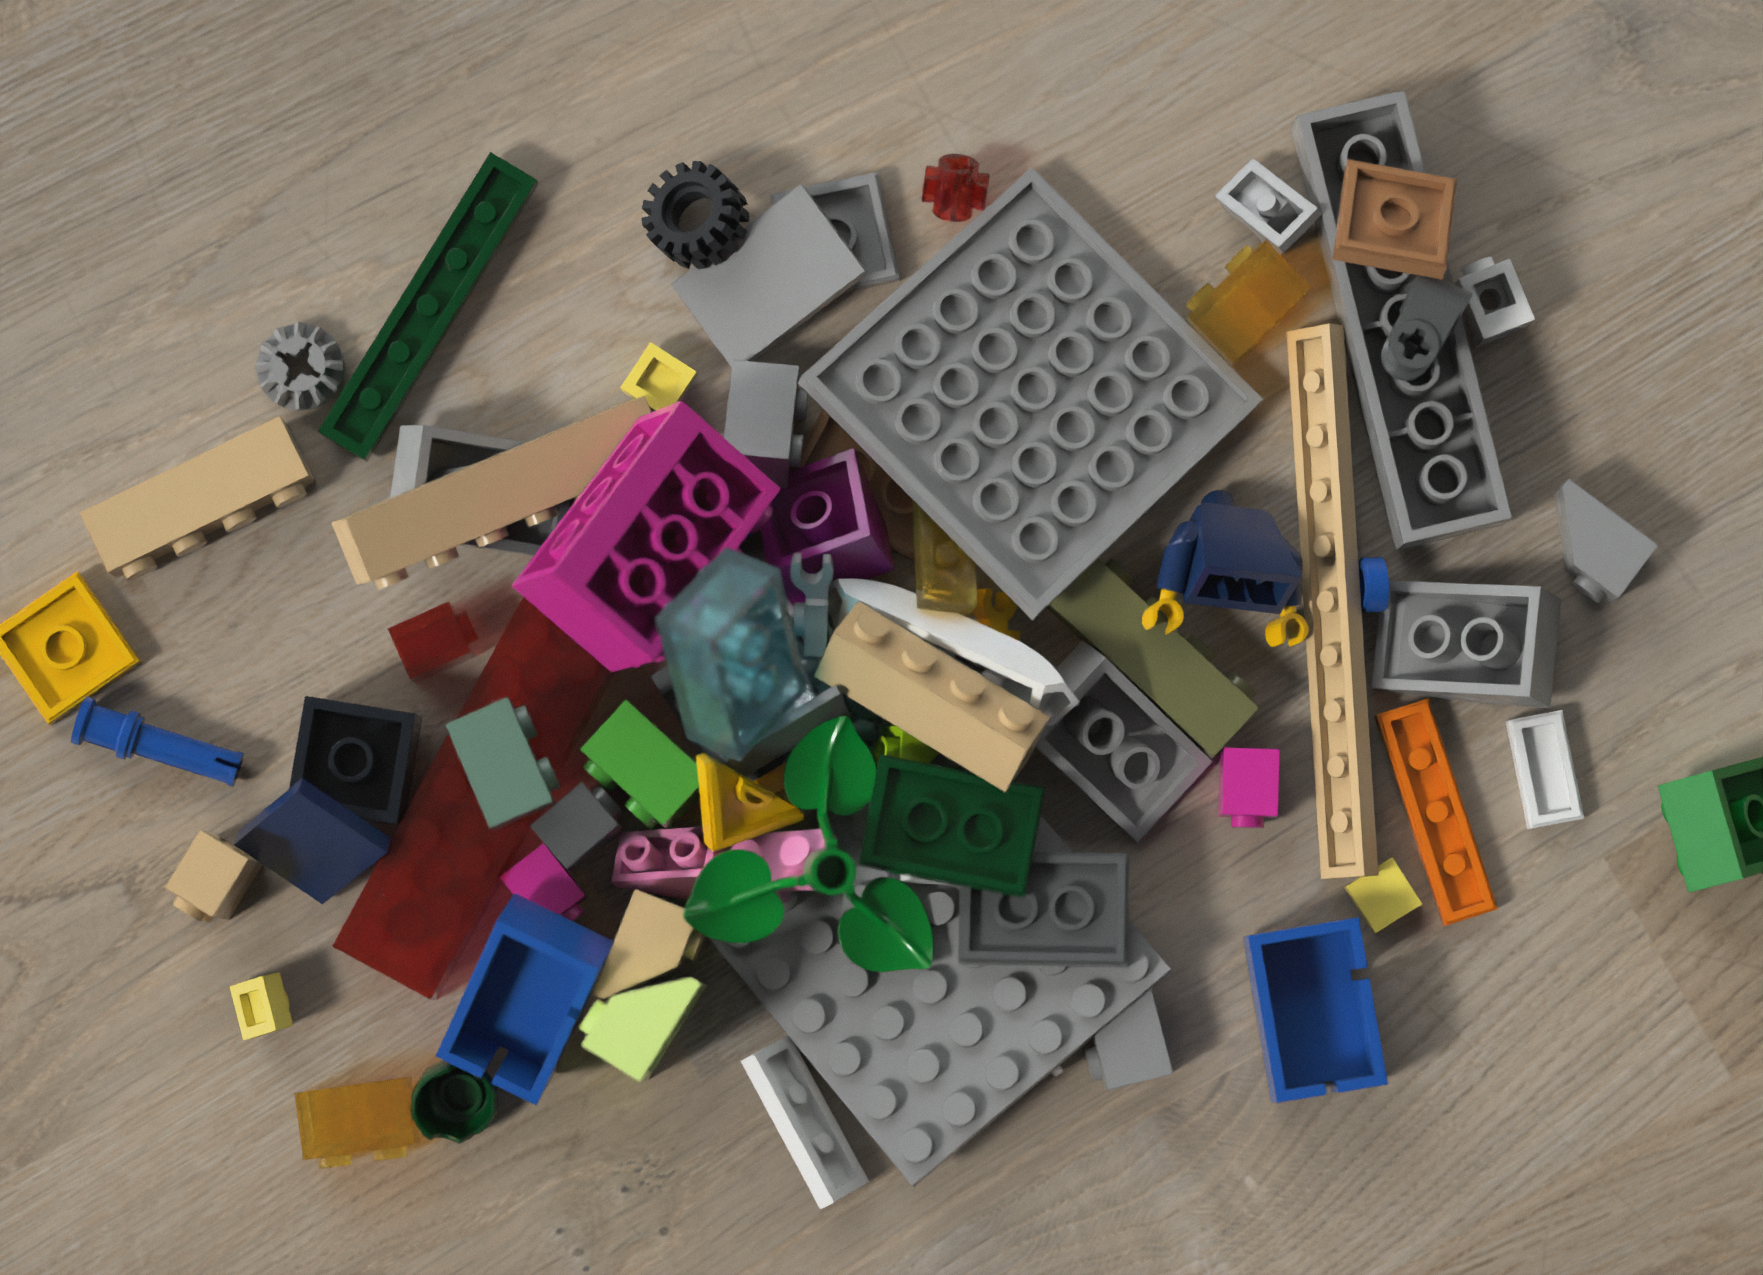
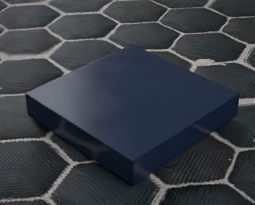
[234,778,391,904]

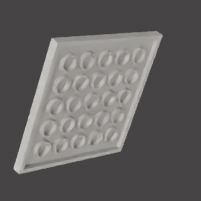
[798,167,1264,621]
[708,753,1171,1187]

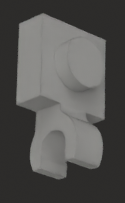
[791,553,833,657]

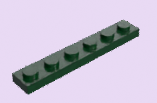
[318,152,539,462]

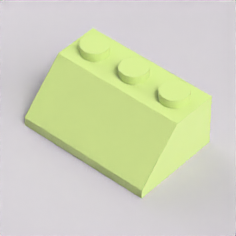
[580,978,707,1082]

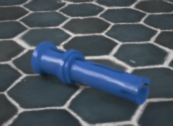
[71,696,244,787]

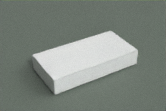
[1506,710,1584,830]

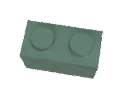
[445,697,560,831]

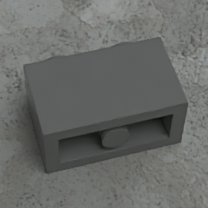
[530,782,625,873]

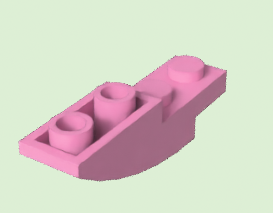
[611,827,837,902]

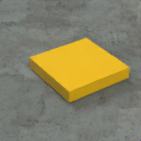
[0,571,142,725]

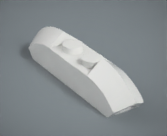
[828,579,1079,726]

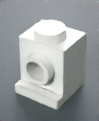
[1455,256,1535,348]

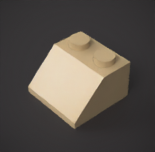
[593,889,706,999]

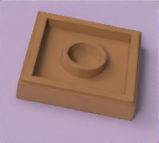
[1332,159,1457,280]

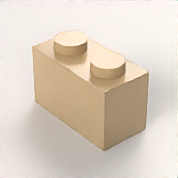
[165,830,263,923]

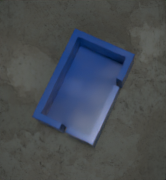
[436,893,614,1105]
[1243,917,1388,1103]

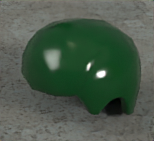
[411,1060,498,1144]

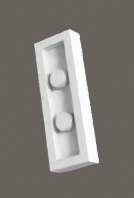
[741,1035,869,1209]

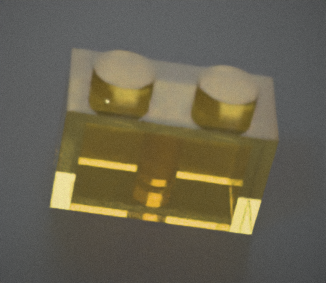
[1185,240,1312,368]
[294,1077,420,1169]

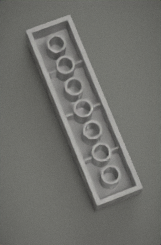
[1291,90,1512,551]

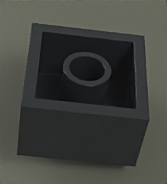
[289,696,423,827]

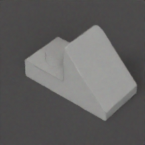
[1214,158,1322,257]

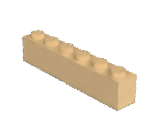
[331,396,651,590]

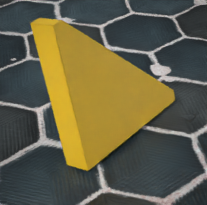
[696,753,804,852]

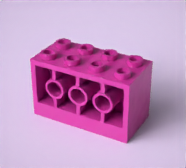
[512,401,781,672]

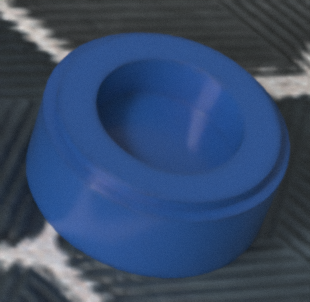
[1358,557,1389,613]

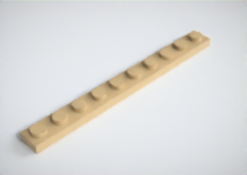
[1287,323,1378,879]

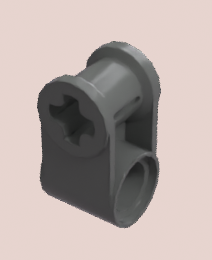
[1381,275,1472,381]

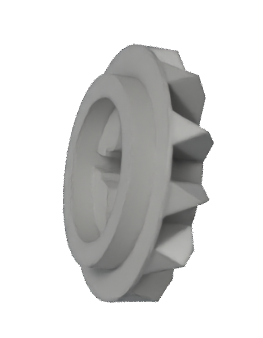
[255,322,344,411]

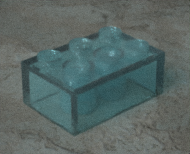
[655,547,807,762]

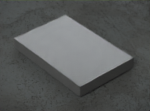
[671,184,868,368]

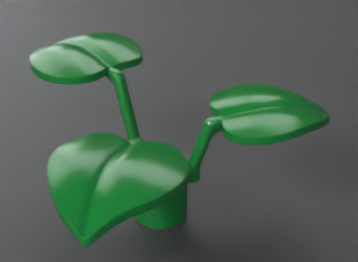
[683,716,933,972]

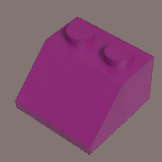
[760,448,895,606]

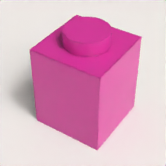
[1218,747,1280,829]
[500,843,588,922]

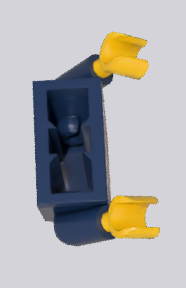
[1142,490,1309,647]

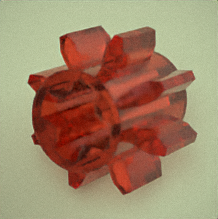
[921,154,990,222]

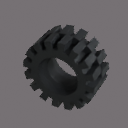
[641,161,749,269]

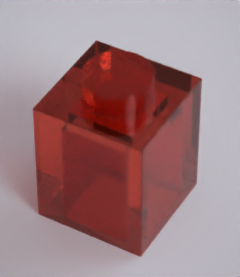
[388,601,479,684]

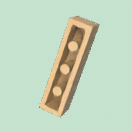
[79,416,315,580]
[814,601,1050,792]

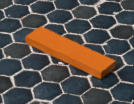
[1374,698,1498,926]

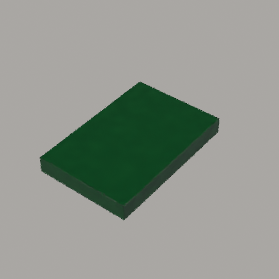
[858,754,1046,899]

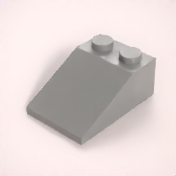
[390,425,570,556]
[1371,581,1561,708]
[1035,640,1213,843]

